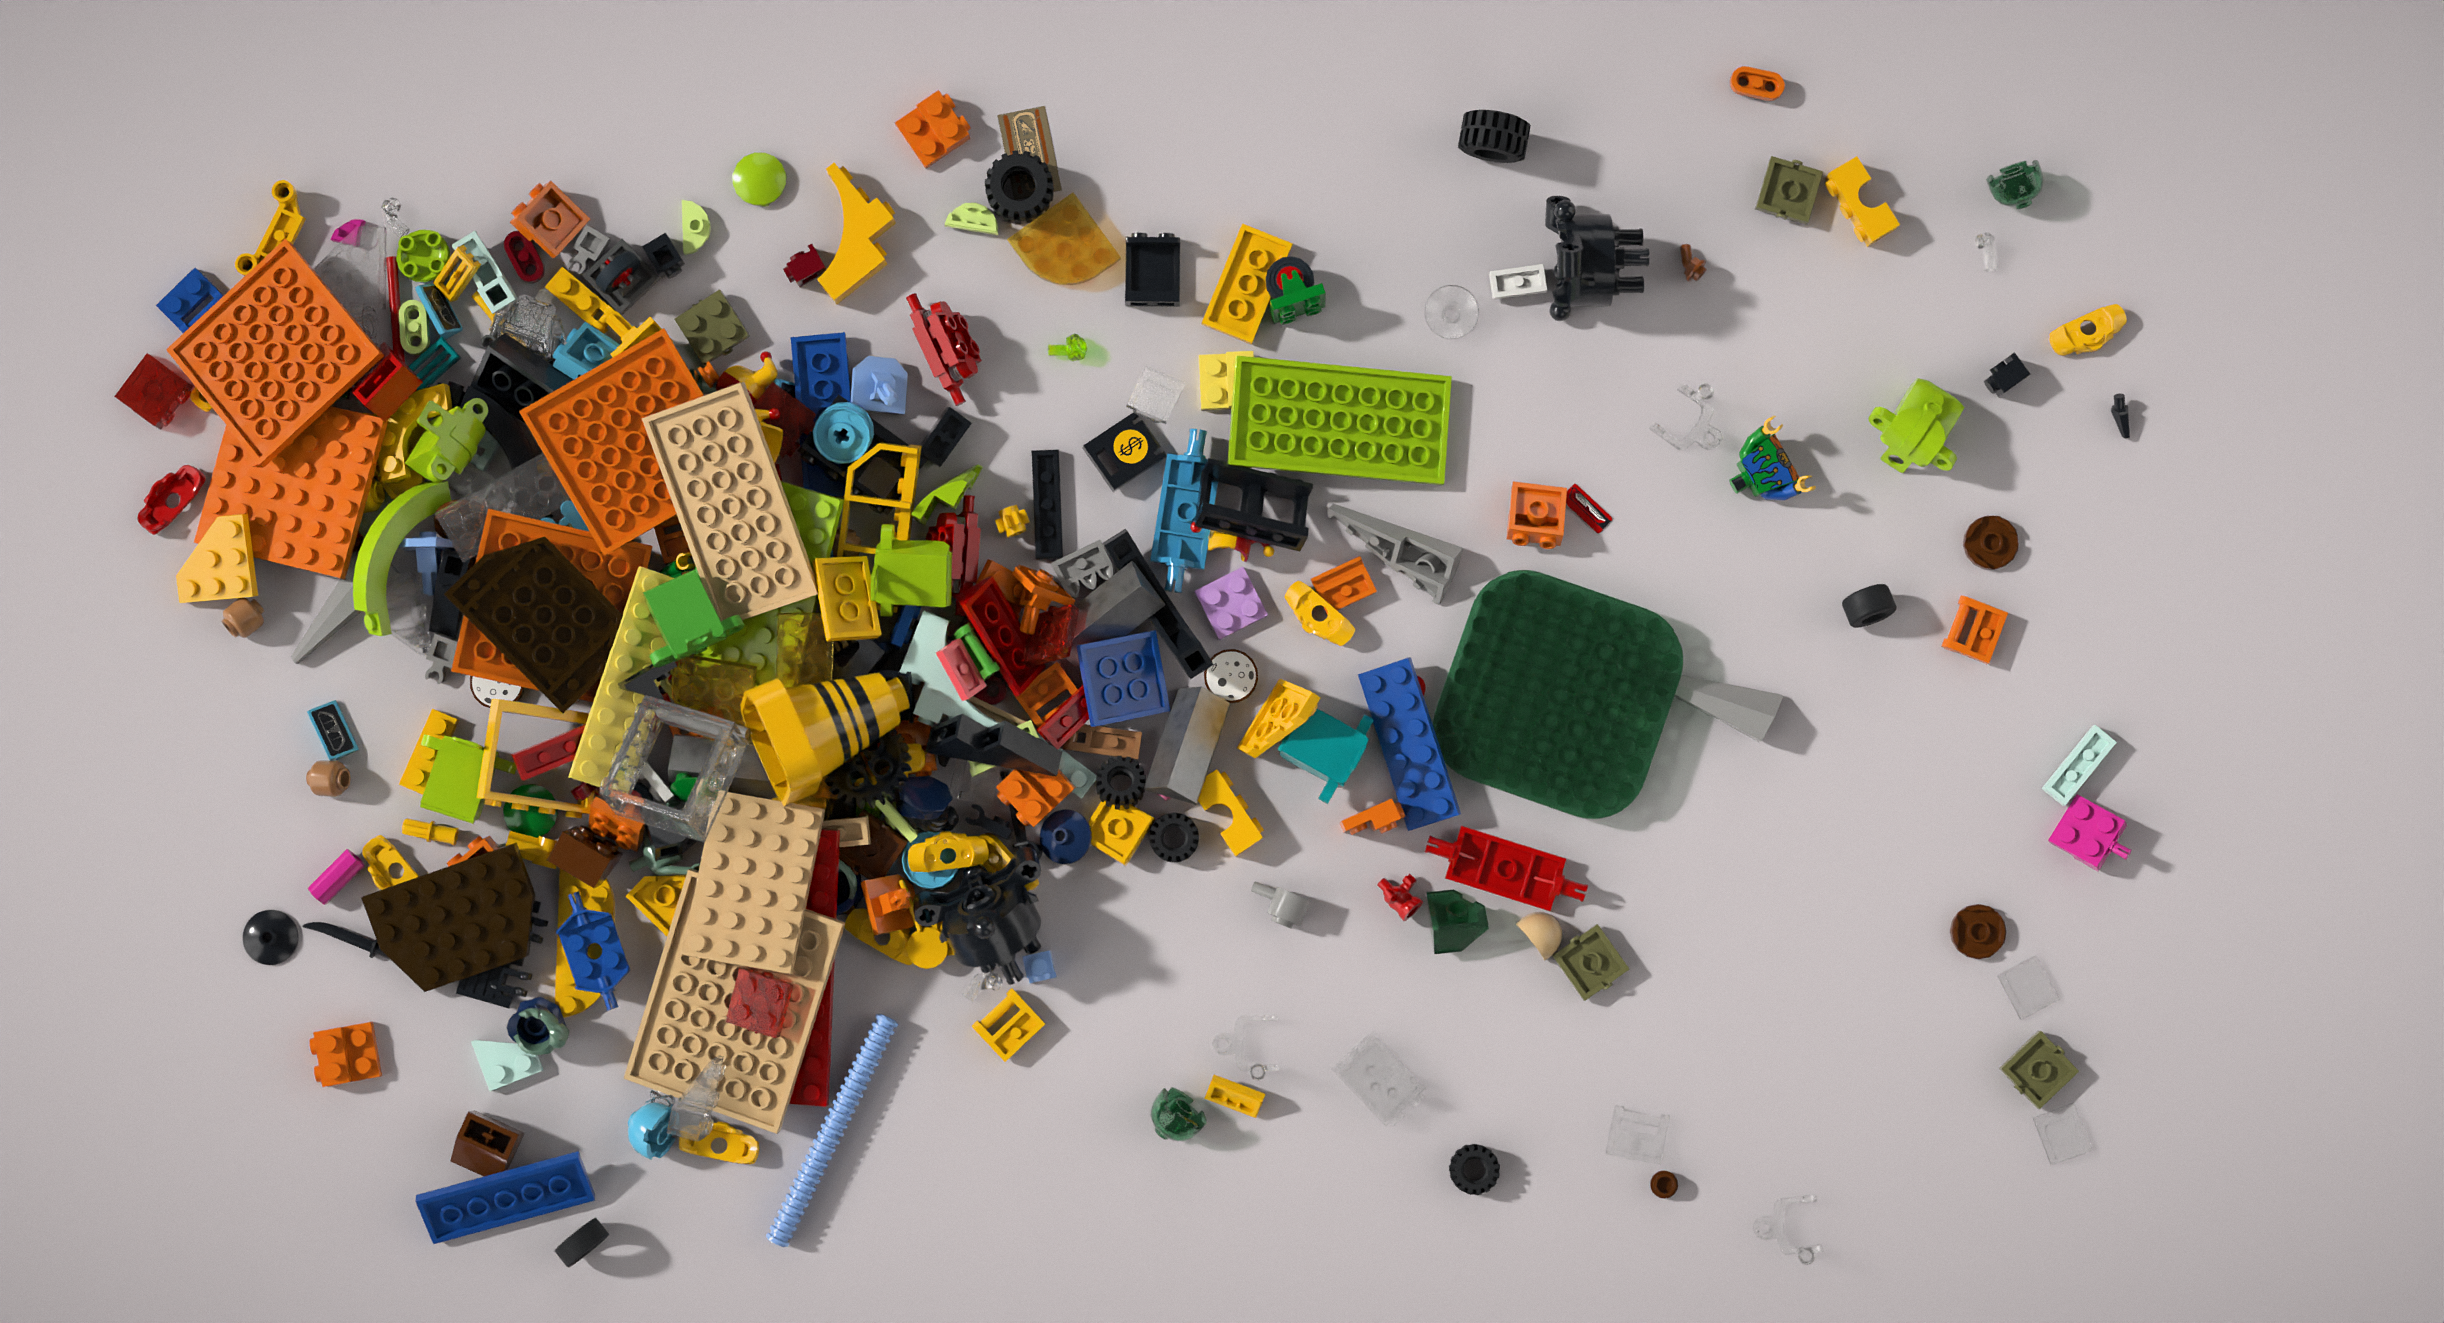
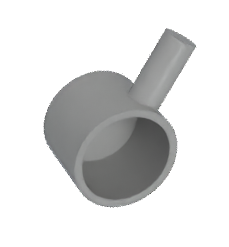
[1251,881,1310,929]

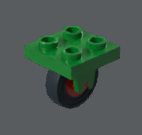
[1265,256,1326,325]

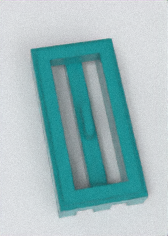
[408,337,461,391]

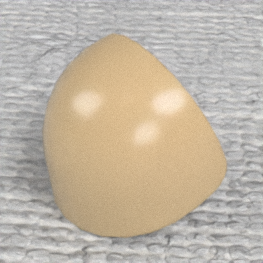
[1516,912,1562,961]

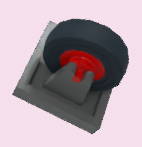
[582,239,661,315]

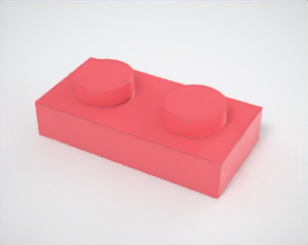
[936,638,987,701]

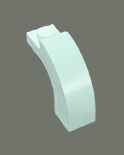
[452,231,517,314]

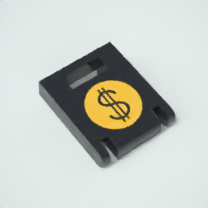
[1082,411,1167,493]

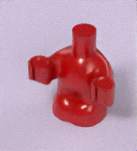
[1377,874,1423,921]

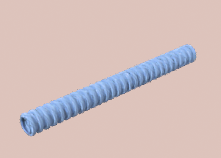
[766,1014,898,1247]

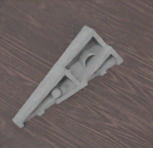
[1327,504,1463,605]
[291,549,401,664]
[1637,668,1783,742]

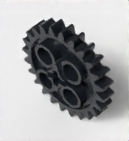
[824,728,912,809]

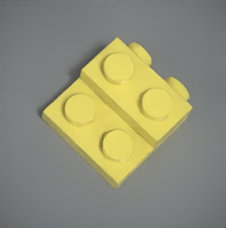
[1199,351,1259,410]

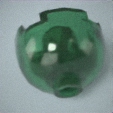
[1986,160,2044,209]
[1150,1087,1207,1142]

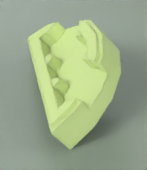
[682,200,711,255]
[944,203,998,235]
[875,796,918,843]

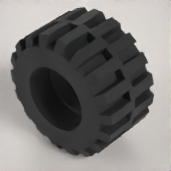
[1458,109,1531,163]
[985,150,1054,224]

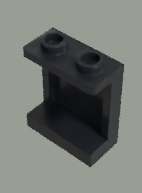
[1125,233,1180,307]

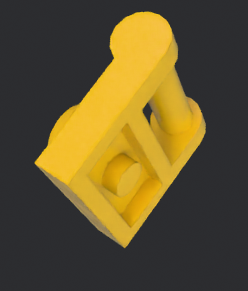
[972,988,1046,1062]

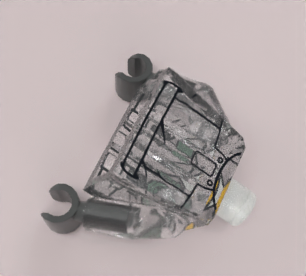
[481,289,565,363]

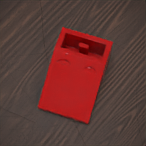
[350,342,423,422]

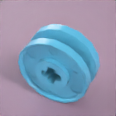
[813,402,874,464]
[902,831,960,890]

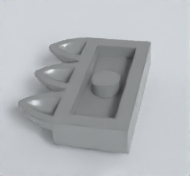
[1051,540,1114,598]

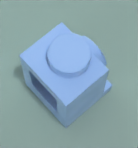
[1022,950,1057,983]

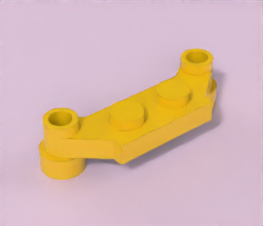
[235,180,306,276]

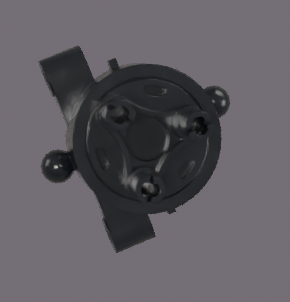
[1545,196,1650,321]
[913,847,1041,985]

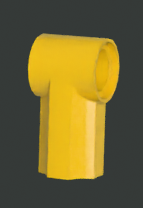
[506,831,557,869]

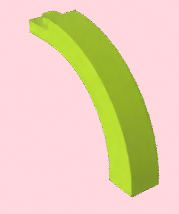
[353,480,451,636]

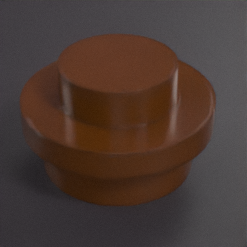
[1650,1170,1678,1199]

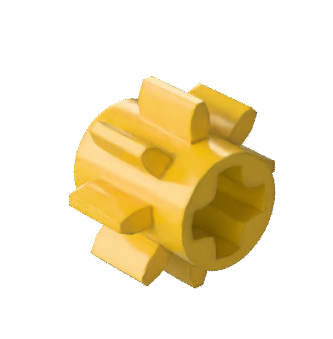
[995,505,1030,538]

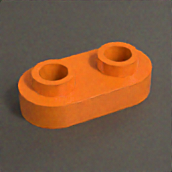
[1730,66,1785,101]

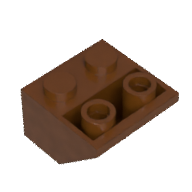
[547,825,623,888]
[450,1110,525,1177]

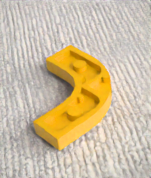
[378,383,453,484]

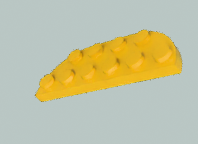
[555,869,615,1018]

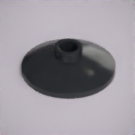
[243,910,299,965]

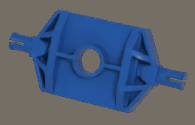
[556,892,630,1011]

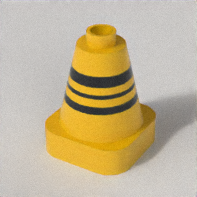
[741,673,910,806]

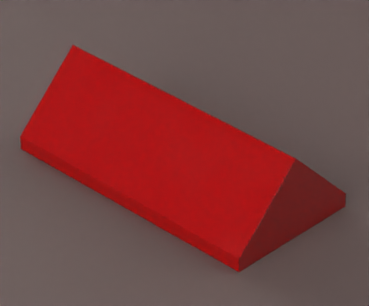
[955,576,1046,697]

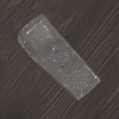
[667,1055,725,1141]

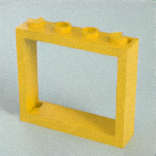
[476,699,595,818]

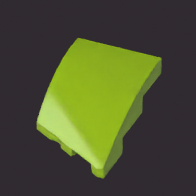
[911,464,983,526]

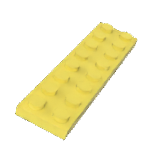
[568,567,674,795]

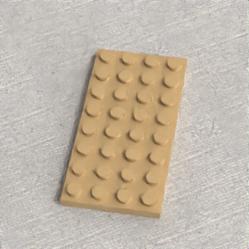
[642,382,818,621]

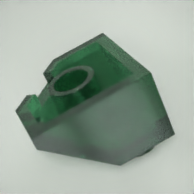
[1426,889,1489,954]

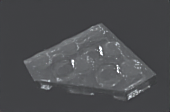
[313,226,387,309]

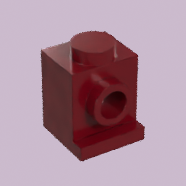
[783,244,826,287]

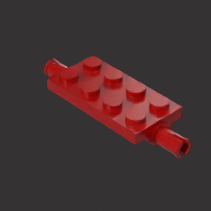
[1425,826,1588,912]

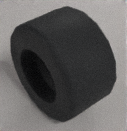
[1842,584,1897,628]

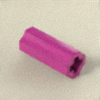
[307,849,365,905]

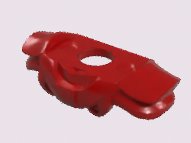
[137,465,206,535]

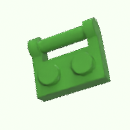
[950,622,1000,682]

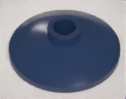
[1040,809,1092,864]

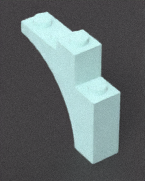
[899,611,1000,728]

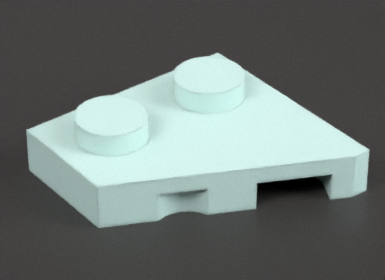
[471,1040,544,1091]

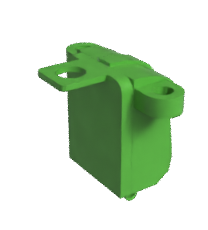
[643,570,745,668]

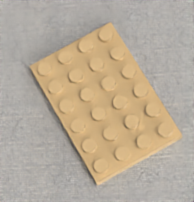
[682,790,825,975]

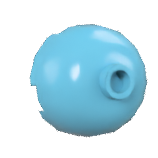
[628,1102,681,1160]

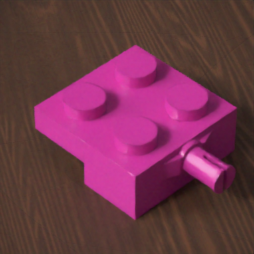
[2048,794,2132,872]

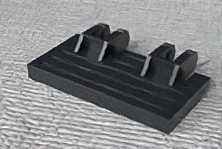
[456,900,549,1009]

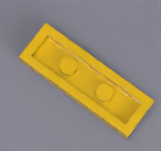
[399,709,459,795]

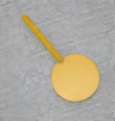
[899,880,948,969]

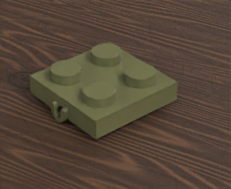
[1755,156,1823,225]
[674,289,750,365]
[1552,924,1630,1001]
[1999,1031,2079,1109]

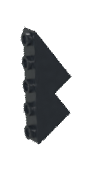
[925,714,1062,776]

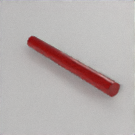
[386,256,405,363]

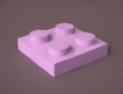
[1194,567,1268,640]

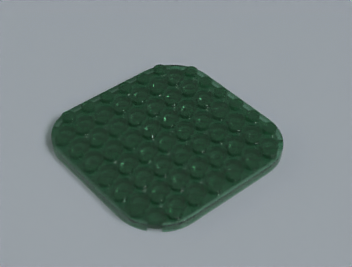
[1433,570,1683,819]

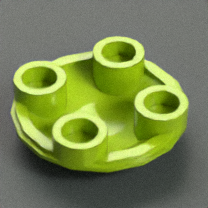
[733,153,787,207]
[396,230,450,282]

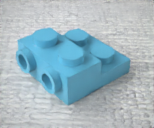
[552,322,621,380]

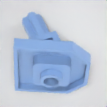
[851,356,908,415]
[398,532,461,596]

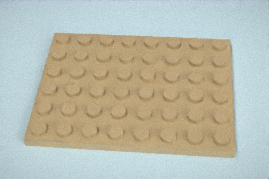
[623,869,845,1134]

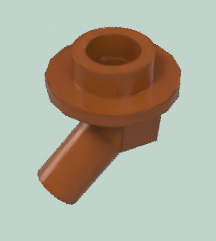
[1680,244,1707,282]

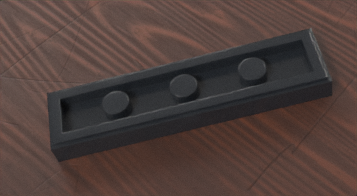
[1032,450,1063,560]

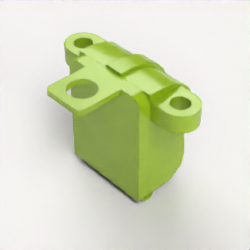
[1868,378,1965,473]
[405,398,488,482]
[871,524,952,617]
[420,734,517,824]

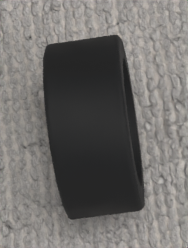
[554,1218,609,1268]

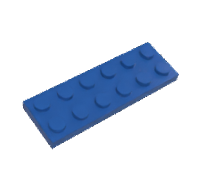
[790,332,859,497]
[1358,657,1461,831]
[415,1151,595,1244]

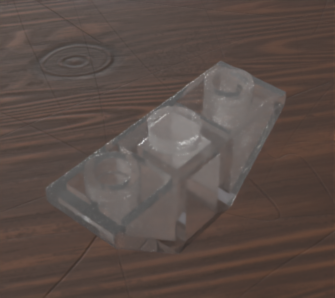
[386,571,431,656]

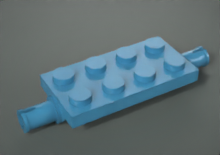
[1150,428,1218,593]

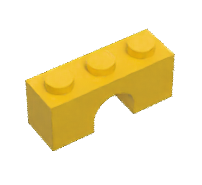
[1825,156,1900,247]
[1198,769,1264,857]

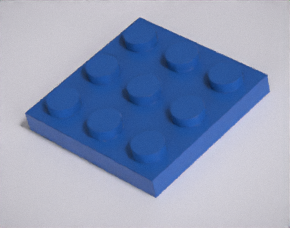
[1076,630,1170,727]

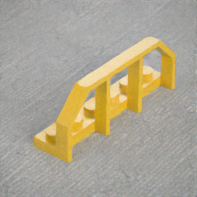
[837,442,922,613]

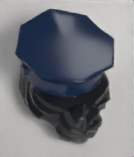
[896,775,959,832]

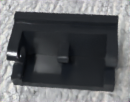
[919,407,972,467]

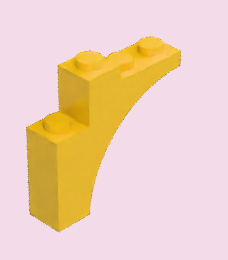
[817,163,896,305]

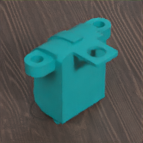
[1277,708,1374,804]

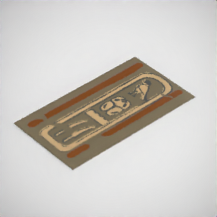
[997,106,1062,200]

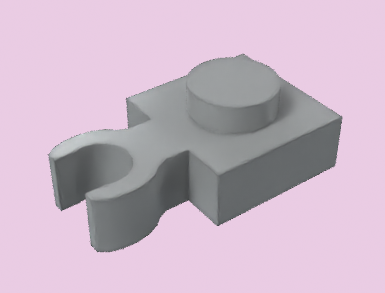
[567,225,611,276]
[425,632,458,684]

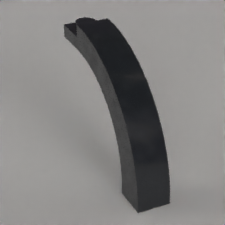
[460,386,539,519]
[1102,529,1214,679]

